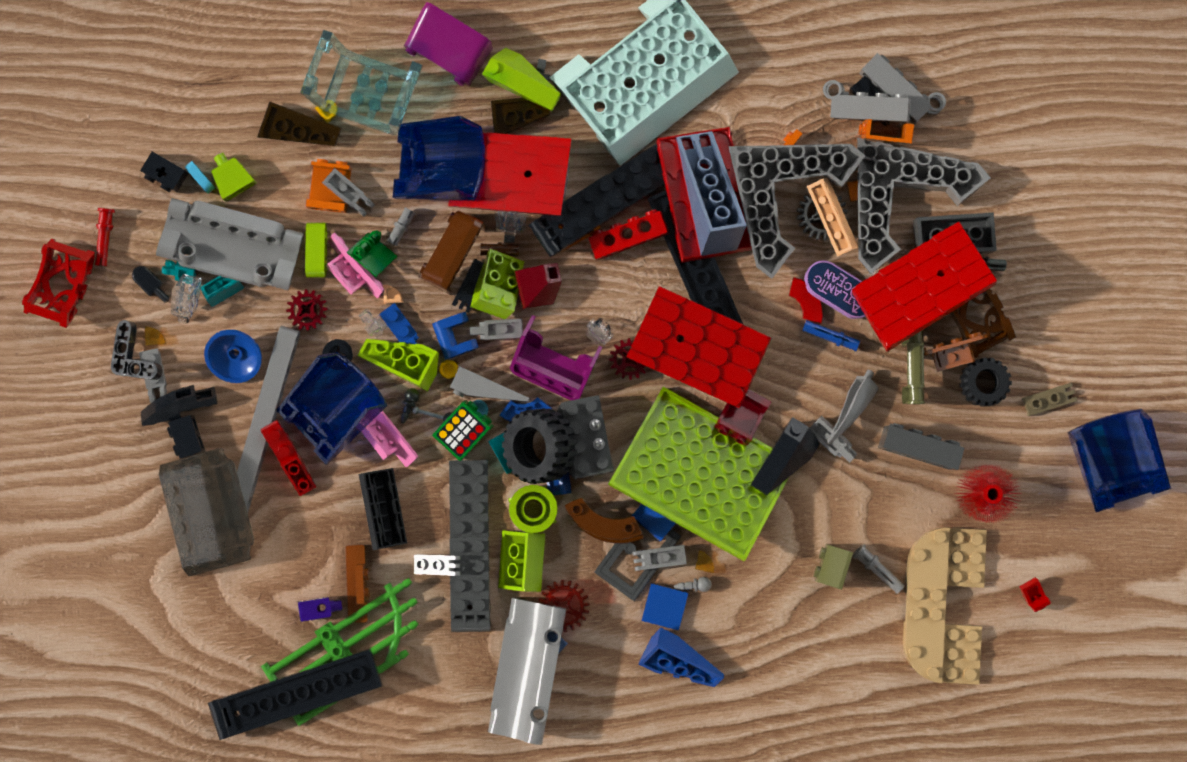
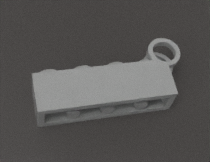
[859,53,946,125]
[823,80,911,122]

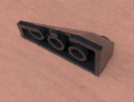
[751,417,820,495]

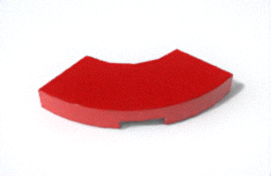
[788,277,822,324]

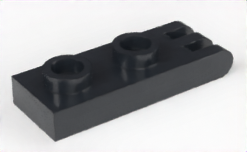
[452,259,484,313]

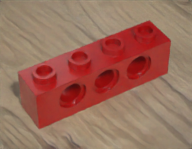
[588,209,670,260]

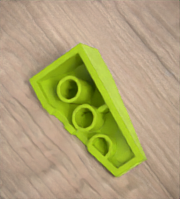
[482,47,561,111]
[357,339,439,392]

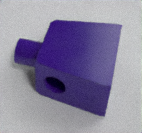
[297,596,342,622]

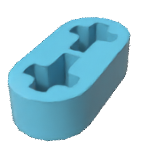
[185,161,215,194]

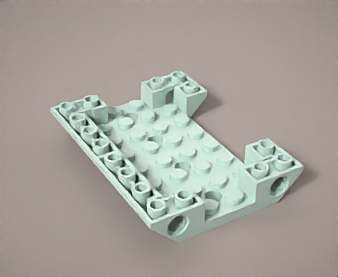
[549,0,739,166]

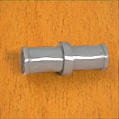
[386,207,416,246]

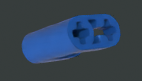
[432,312,479,360]

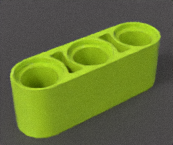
[305,223,327,278]

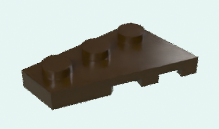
[491,98,550,134]

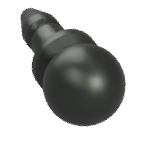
[401,388,420,424]

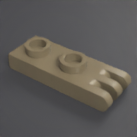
[1022,382,1078,416]

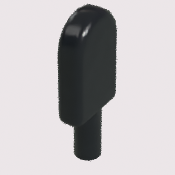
[132,266,170,303]

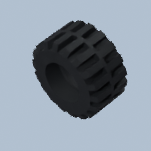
[959,358,1012,407]

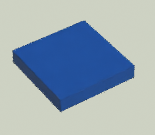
[641,583,688,631]

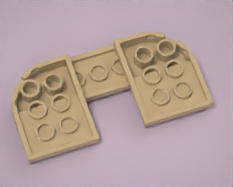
[903,528,987,685]

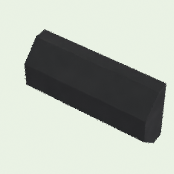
[359,468,407,550]

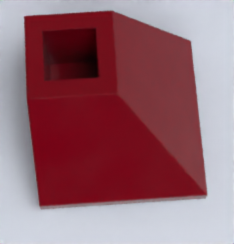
[515,263,562,309]

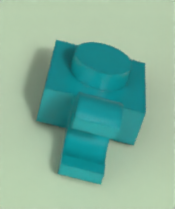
[162,260,196,285]

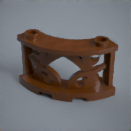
[950,289,1016,358]
[565,498,644,544]

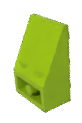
[471,249,525,319]

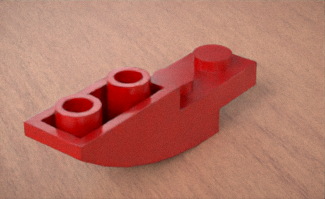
[261,420,317,496]

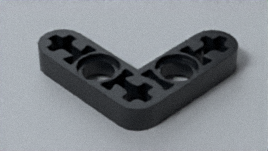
[111,320,163,380]

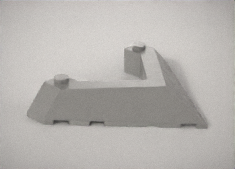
[857,138,991,274]
[729,144,865,279]

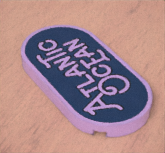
[804,261,866,319]

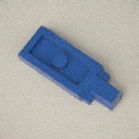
[379,303,419,344]

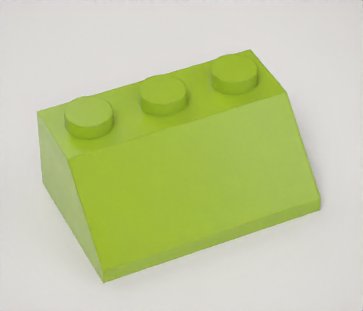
[498,530,545,592]

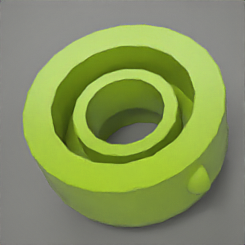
[508,485,558,533]

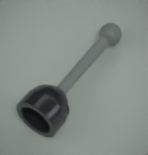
[412,406,453,422]

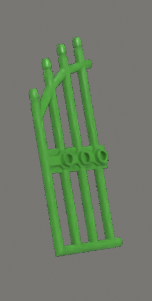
[261,578,419,726]

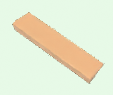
[807,178,858,256]

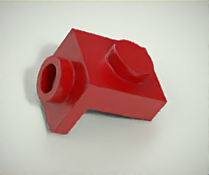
[1019,577,1051,612]

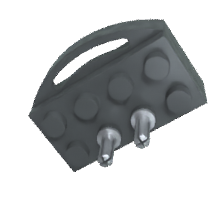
[557,395,614,480]

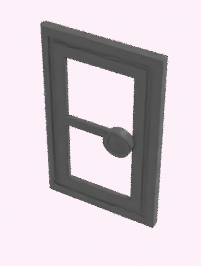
[594,522,681,602]

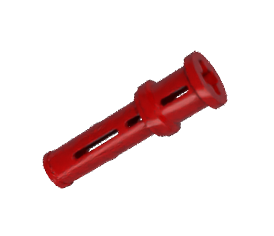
[94,208,115,266]

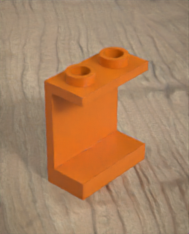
[858,119,914,145]
[306,159,352,213]

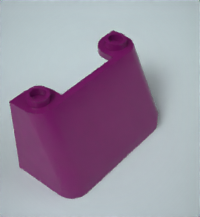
[404,2,493,87]

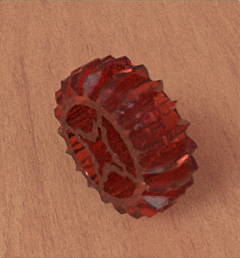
[538,580,590,632]

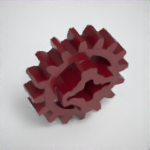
[286,289,329,331]
[609,338,649,380]

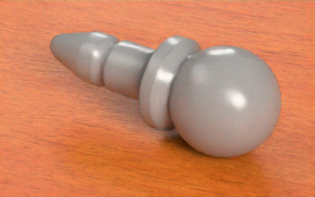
[674,577,712,592]

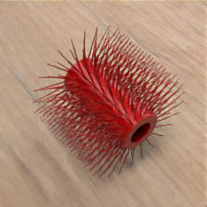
[954,464,1022,523]

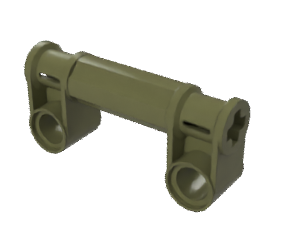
[901,330,925,405]

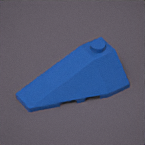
[638,628,724,687]

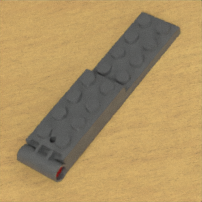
[449,460,490,632]

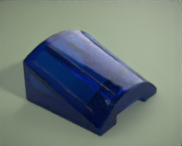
[392,116,485,200]
[276,352,388,464]
[1067,409,1171,513]

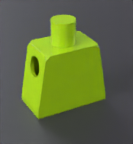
[212,153,257,202]

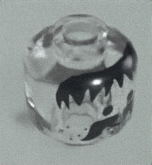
[586,318,614,346]

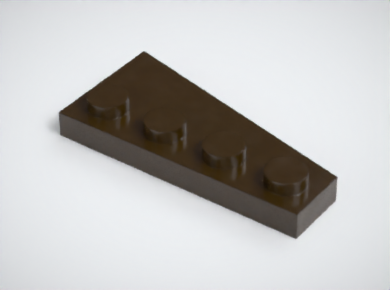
[257,101,342,146]

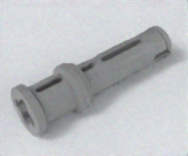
[852,544,905,594]

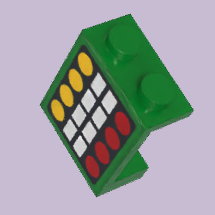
[432,400,494,461]

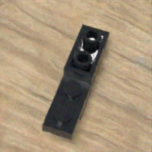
[141,385,218,426]

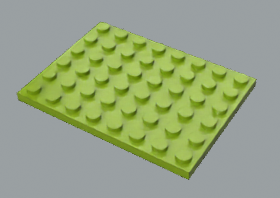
[608,386,789,561]

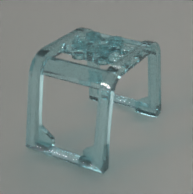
[300,30,423,135]

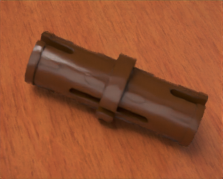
[480,242,519,256]

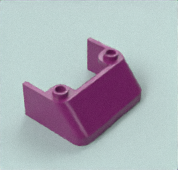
[510,315,603,400]

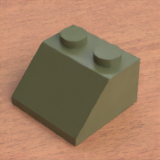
[813,544,853,590]

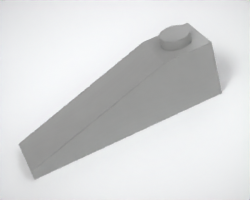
[450,366,530,402]

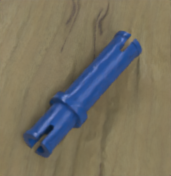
[802,320,860,352]

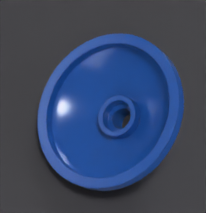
[204,330,262,383]

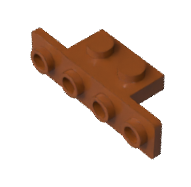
[924,332,988,372]
[345,545,370,623]

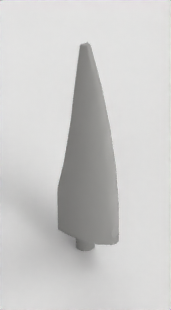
[827,370,878,444]

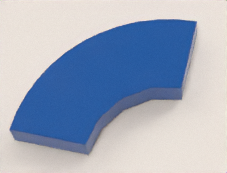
[499,397,552,421]

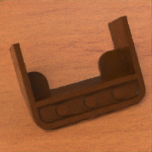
[420,210,487,295]

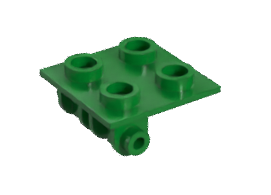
[347,230,398,277]

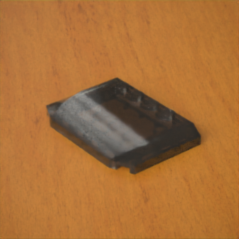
[159,448,254,577]

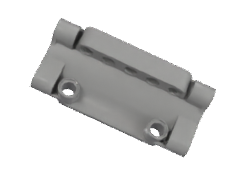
[156,198,304,290]
[488,598,566,745]

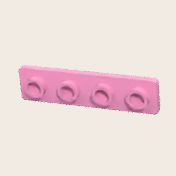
[326,233,384,298]
[360,397,418,467]

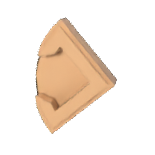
[383,285,404,304]

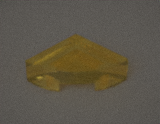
[145,326,166,346]
[695,550,714,573]

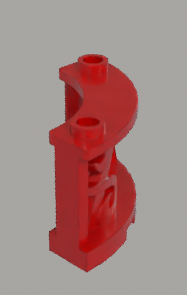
[22,238,95,328]

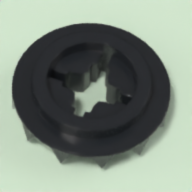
[322,339,353,370]

